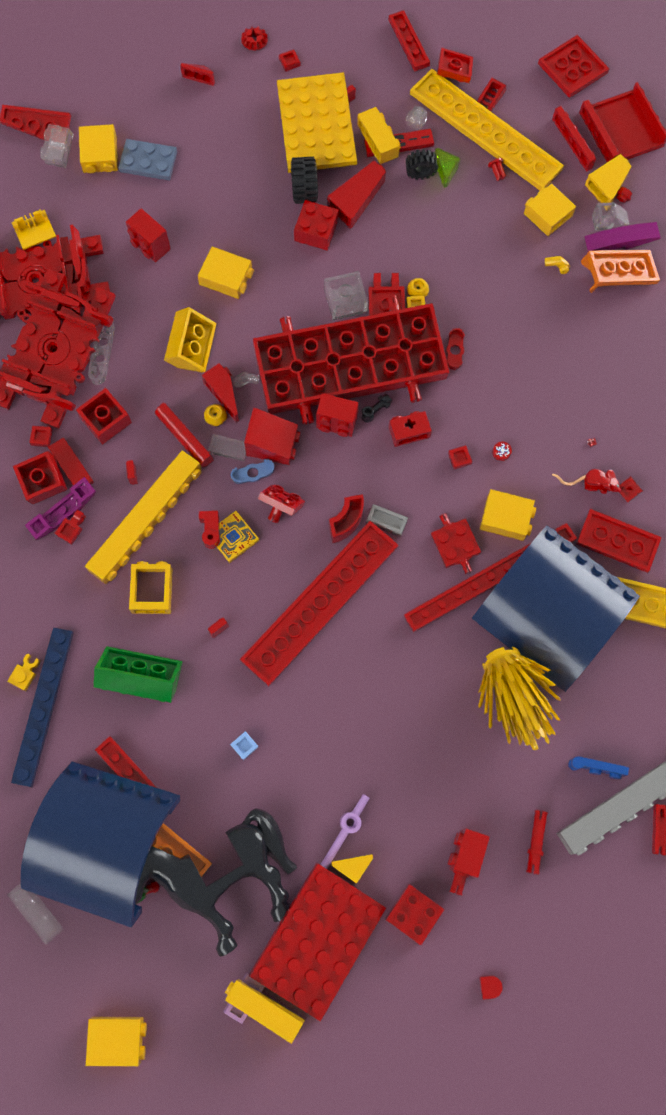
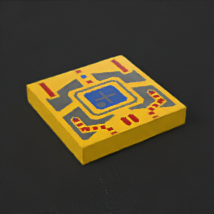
[217,511,259,563]

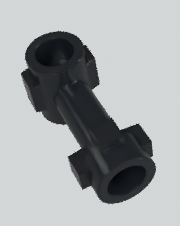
[361,394,392,423]

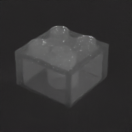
[324,271,368,321]

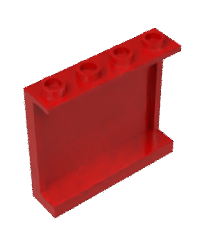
[579,82,666,162]

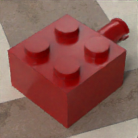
[448,828,490,896]

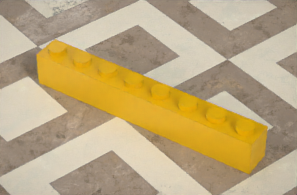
[85,450,201,584]

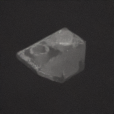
[592,202,630,231]

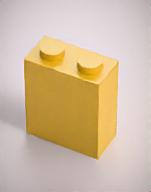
[79,124,118,173]
[198,246,254,299]
[479,489,536,541]
[86,1017,147,1066]

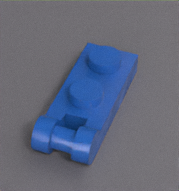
[568,757,629,779]

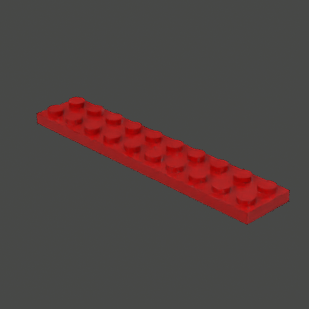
[240,521,399,687]

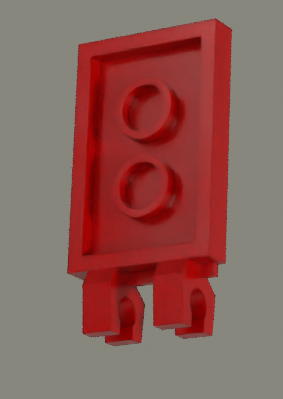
[368,273,405,315]

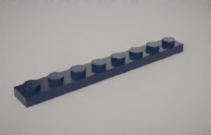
[11,627,74,787]

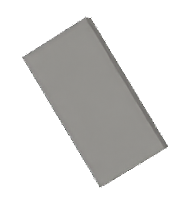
[366,504,408,536]

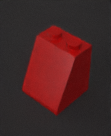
[244,408,301,465]

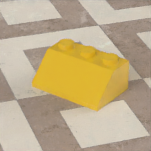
[164,307,217,372]

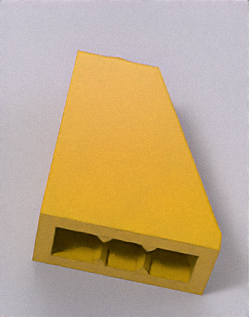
[585,154,632,209]

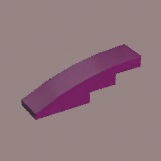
[584,222,661,252]

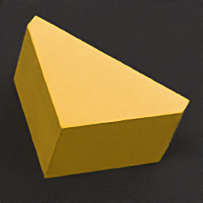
[331,854,373,884]

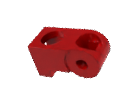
[199,510,220,549]

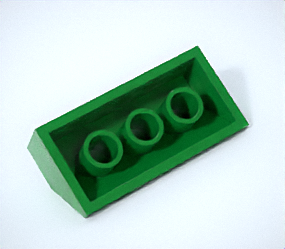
[93,646,183,703]

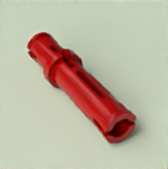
[526,810,548,875]

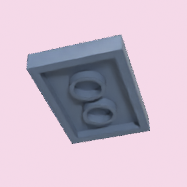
[118,139,177,181]

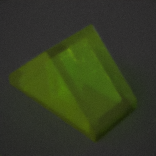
[434,148,460,188]

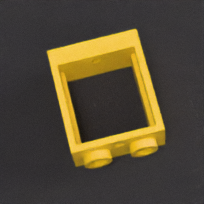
[129,561,173,614]

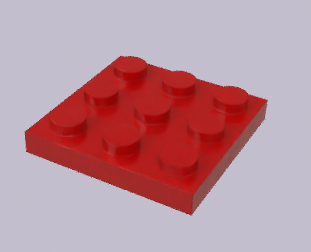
[538,34,610,98]

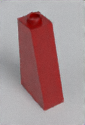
[327,160,386,229]

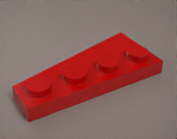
[0,104,71,148]

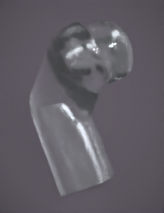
[233,372,260,388]

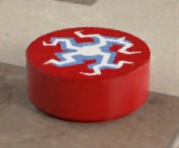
[492,441,512,461]

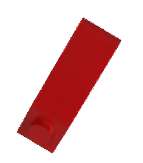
[202,363,239,423]

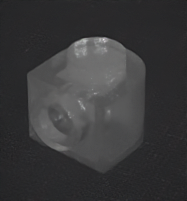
[406,105,427,130]

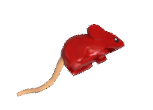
[552,469,621,494]

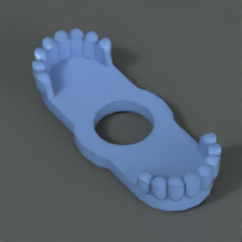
[230,459,275,484]

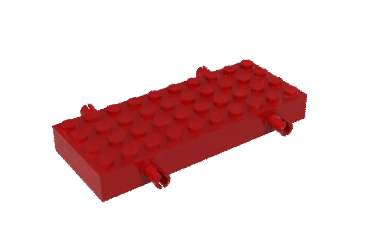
[253,295,449,425]

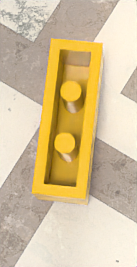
[357,107,401,164]

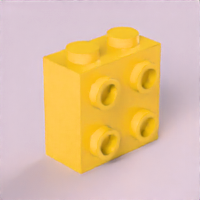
[524,183,576,236]

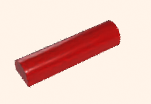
[155,402,214,468]

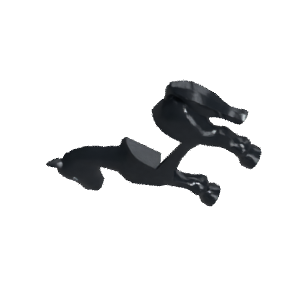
[135,808,297,957]

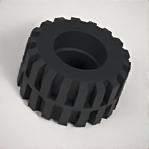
[291,156,318,204]

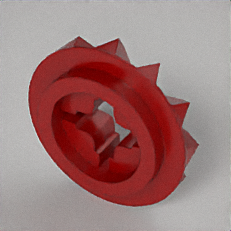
[241,26,268,51]

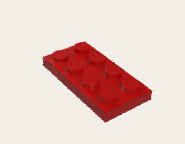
[576,509,662,573]

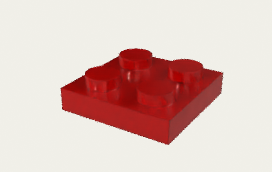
[437,48,473,83]

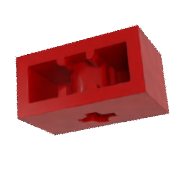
[389,411,432,447]

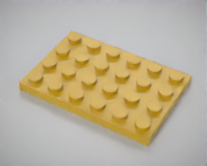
[277,72,357,173]

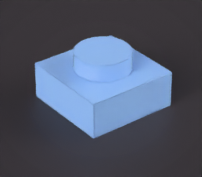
[230,731,259,761]

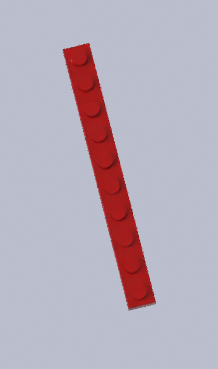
[404,523,577,633]

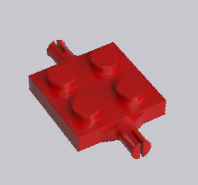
[431,513,481,574]

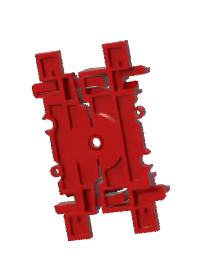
[0,224,110,320]
[0,269,116,429]

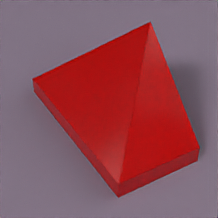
[180,63,215,86]

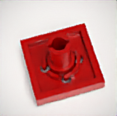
[258,485,305,523]

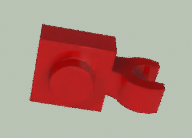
[54,510,86,545]

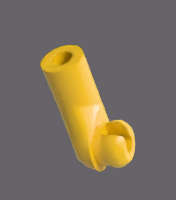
[545,256,570,274]

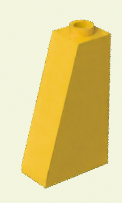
[225,979,305,1044]

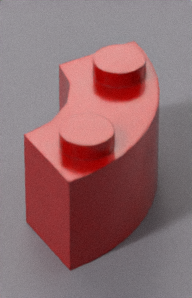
[329,494,364,544]

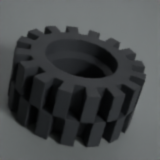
[405,149,438,180]

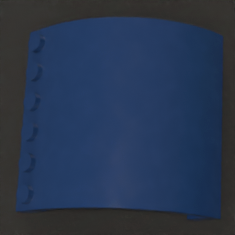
[472,525,640,692]
[20,762,180,928]

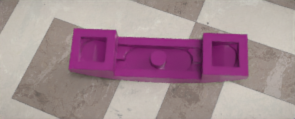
[25,477,96,540]

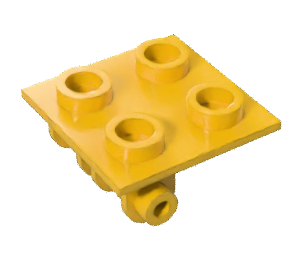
[11,209,56,250]

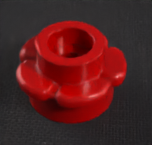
[616,187,632,203]

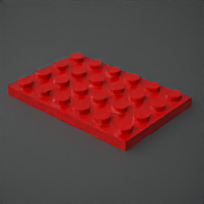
[249,862,386,1022]

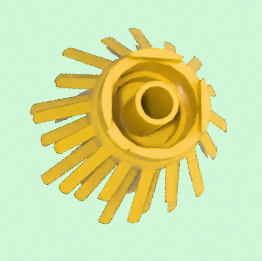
[478,647,561,750]

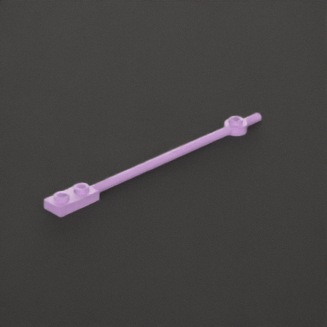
[223,794,370,1024]

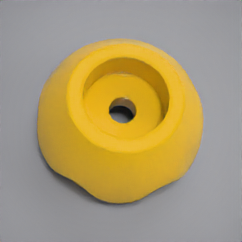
[407,278,429,297]
[204,404,227,426]

